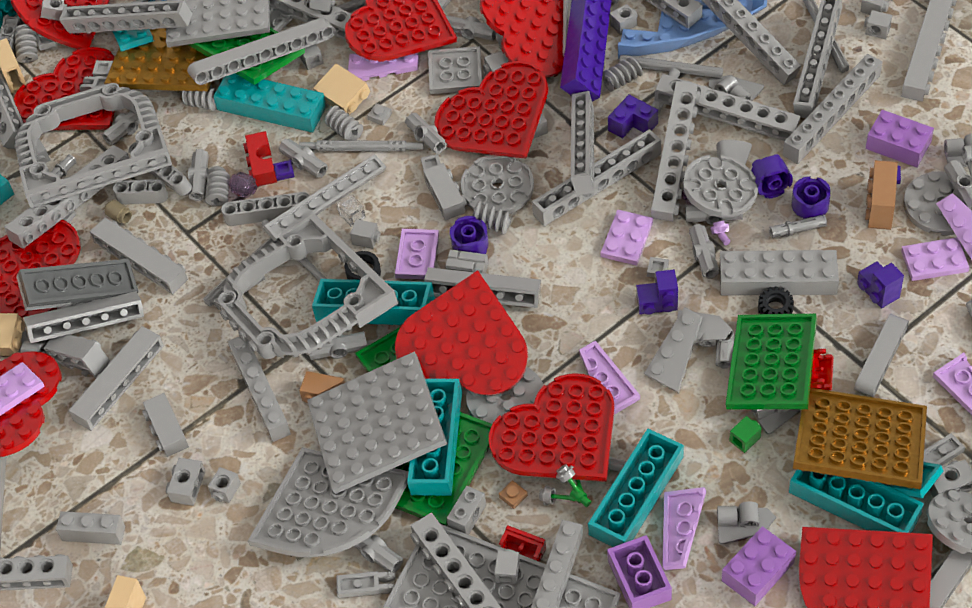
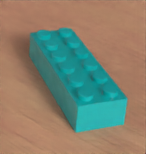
[213,73,326,133]
[312,279,435,325]
[407,379,462,496]
[588,428,684,547]
[789,469,924,533]

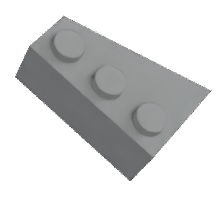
[44,334,110,379]

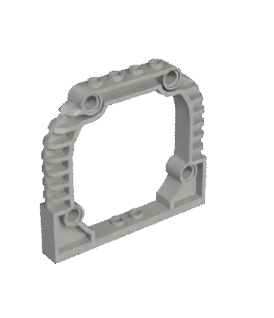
[15,83,172,209]
[218,213,398,359]

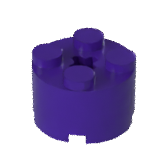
[751,154,793,199]
[791,176,831,219]
[450,216,489,254]

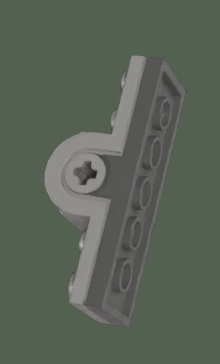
[16,259,139,311]

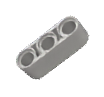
[113,179,168,204]

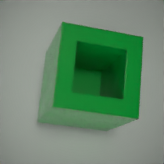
[729,416,762,453]

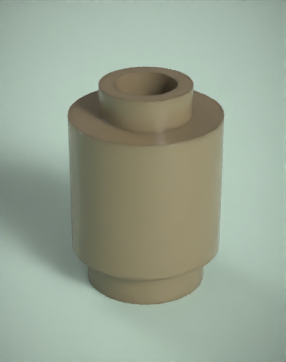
[105,200,132,224]

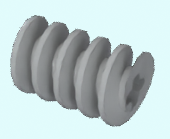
[14,24,38,63]
[603,57,643,92]
[182,88,217,111]
[325,105,363,140]
[205,166,230,206]
[472,200,513,235]

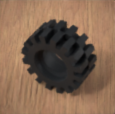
[758,287,794,314]

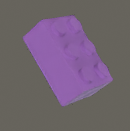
[866,110,934,168]
[721,526,796,606]
[607,535,672,608]

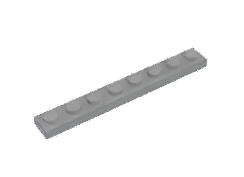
[263,154,386,242]

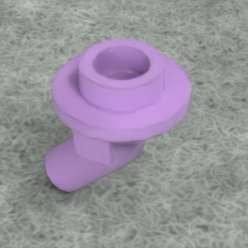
[710,221,730,245]

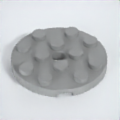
[461,155,534,215]
[683,155,758,217]
[904,171,961,235]
[466,367,544,424]
[926,490,972,554]

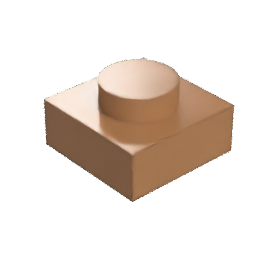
[499,480,528,509]

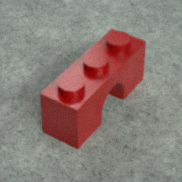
[243,131,277,187]

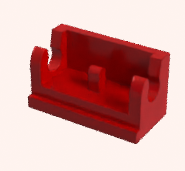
[810,349,834,391]
[499,525,546,562]

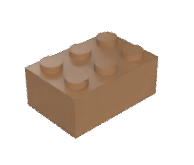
[865,160,898,230]

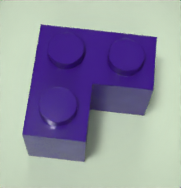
[608,94,658,139]
[857,261,904,309]
[636,269,678,315]

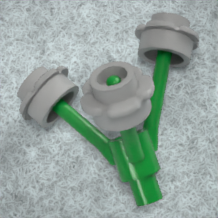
[539,464,592,507]

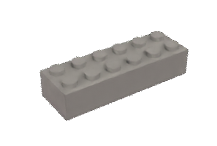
[719,250,839,296]

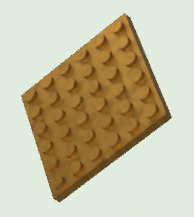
[104,28,211,91]
[793,388,927,489]

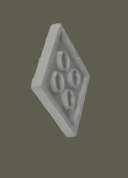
[428,46,482,94]

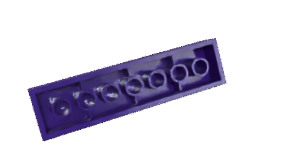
[560,0,612,102]

